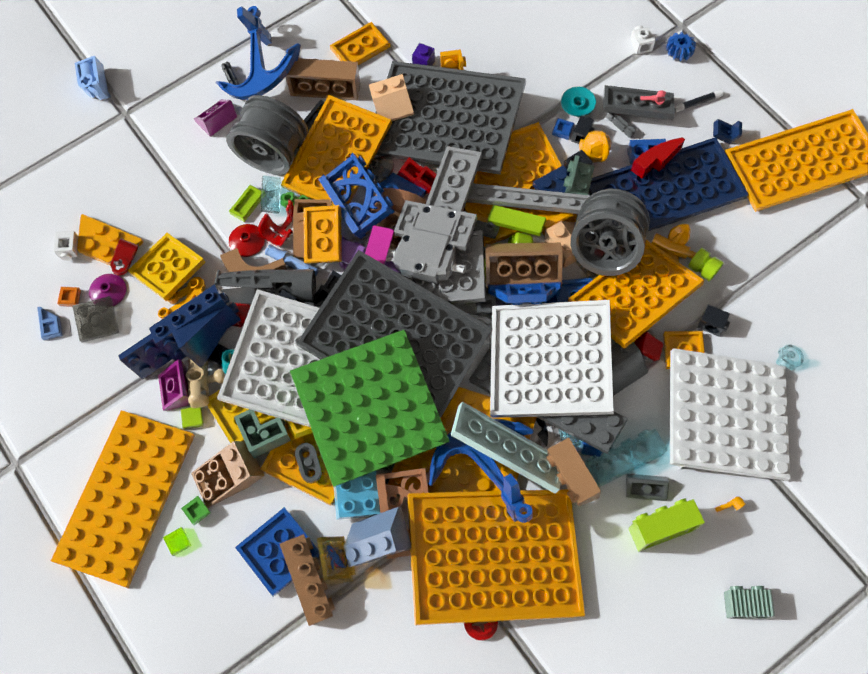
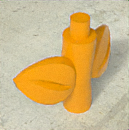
[652,224,696,262]

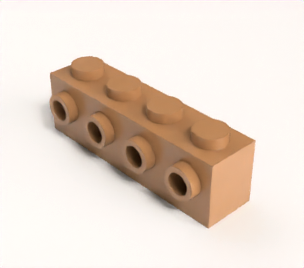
[280,534,335,626]

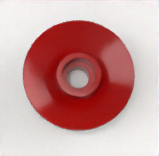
[228,224,265,257]

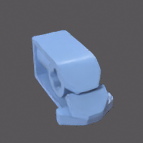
[75,55,111,100]

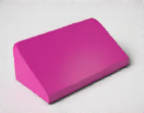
[365,226,394,264]

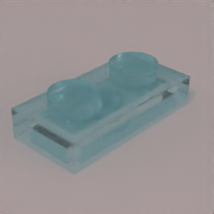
[261,175,281,214]

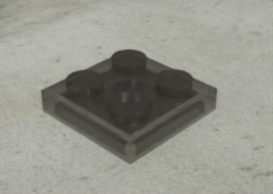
[72,296,119,343]

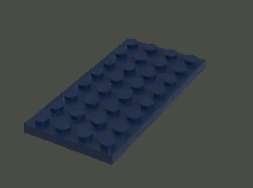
[589,137,748,233]

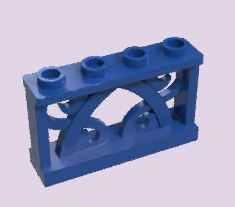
[318,153,395,239]

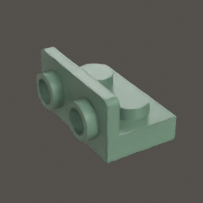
[563,155,595,195]

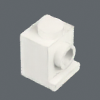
[630,26,655,55]
[54,231,78,261]

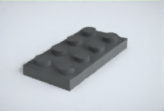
[603,85,675,120]

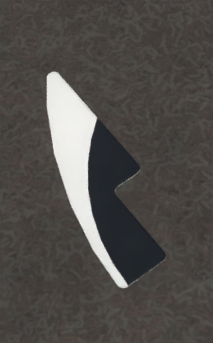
[536,418,557,448]

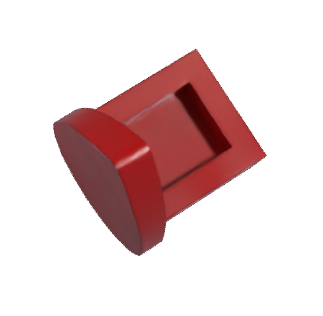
[633,331,664,361]

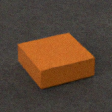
[57,287,81,307]

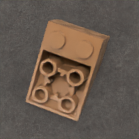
[293,199,333,259]
[191,441,265,508]

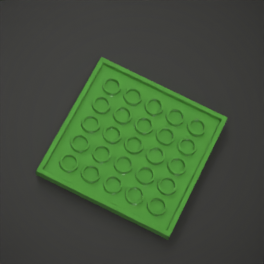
[290,330,450,487]

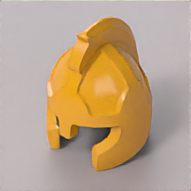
[579,130,611,163]

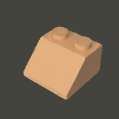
[369,74,414,121]
[544,221,577,268]

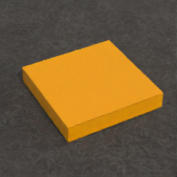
[663,331,705,369]

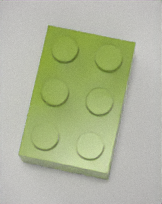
[628,498,705,552]

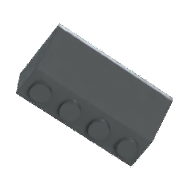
[611,342,648,396]

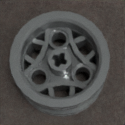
[226,95,308,175]
[570,189,650,276]

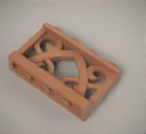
[376,468,430,559]

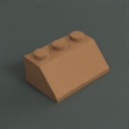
[546,437,601,507]

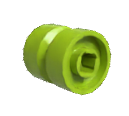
[688,247,724,282]

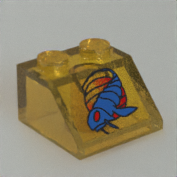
[317,536,356,586]

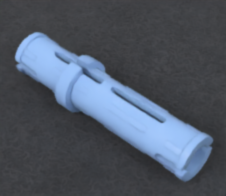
[265,244,319,276]

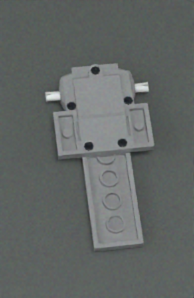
[387,146,482,284]

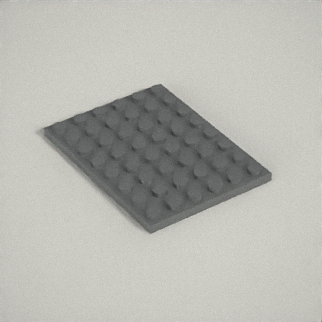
[376,61,526,175]
[297,250,492,419]

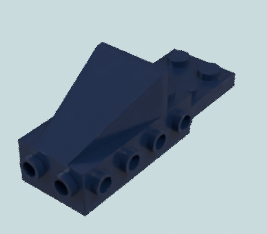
[118,285,241,379]

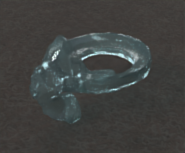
[776,344,804,370]

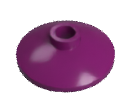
[89,274,127,308]

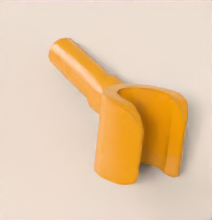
[715,496,746,512]

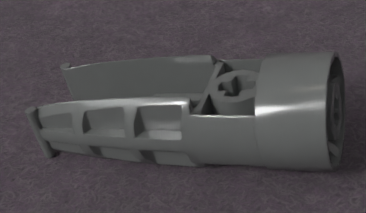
[214,269,316,304]

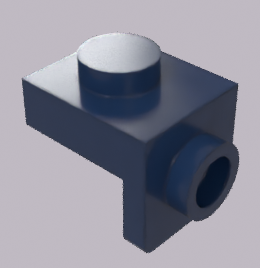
[713,119,742,144]

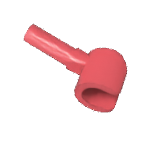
[640,90,666,105]

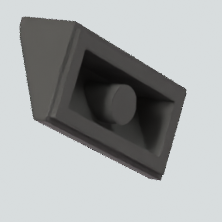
[626,474,669,501]

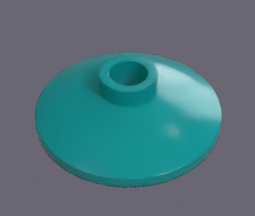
[561,87,596,117]

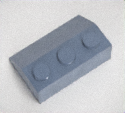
[344,506,411,567]

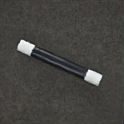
[675,89,723,112]

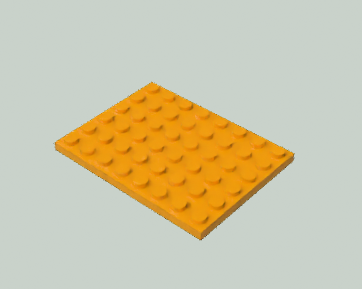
[407,489,585,626]

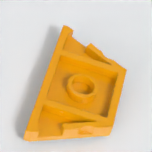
[77,214,144,266]

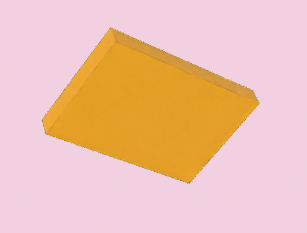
[330,22,390,66]
[304,205,342,264]

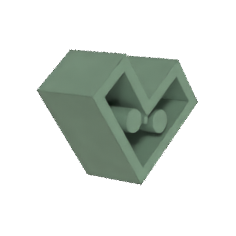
[234,409,291,458]

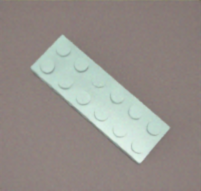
[451,402,561,493]

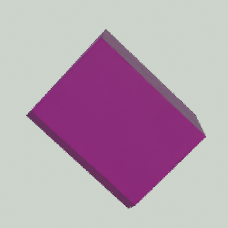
[194,99,237,137]
[158,360,190,411]

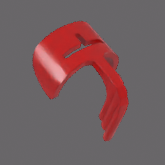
[258,200,294,247]

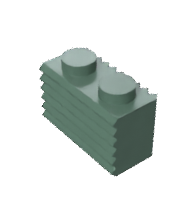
[724,586,775,618]

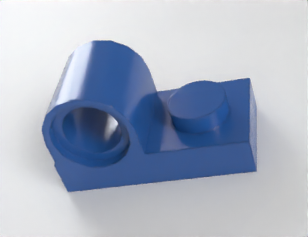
[627,139,666,165]

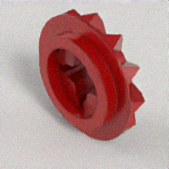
[464,621,498,640]

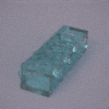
[585,429,668,488]

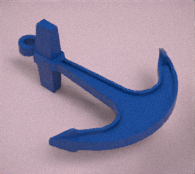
[216,6,301,100]
[429,419,534,523]

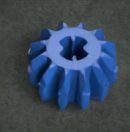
[666,32,696,62]

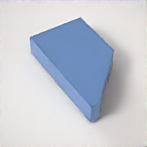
[37,307,63,340]

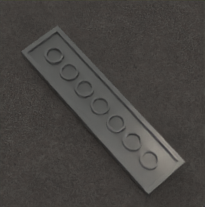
[469,349,627,454]

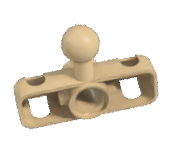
[186,358,226,408]

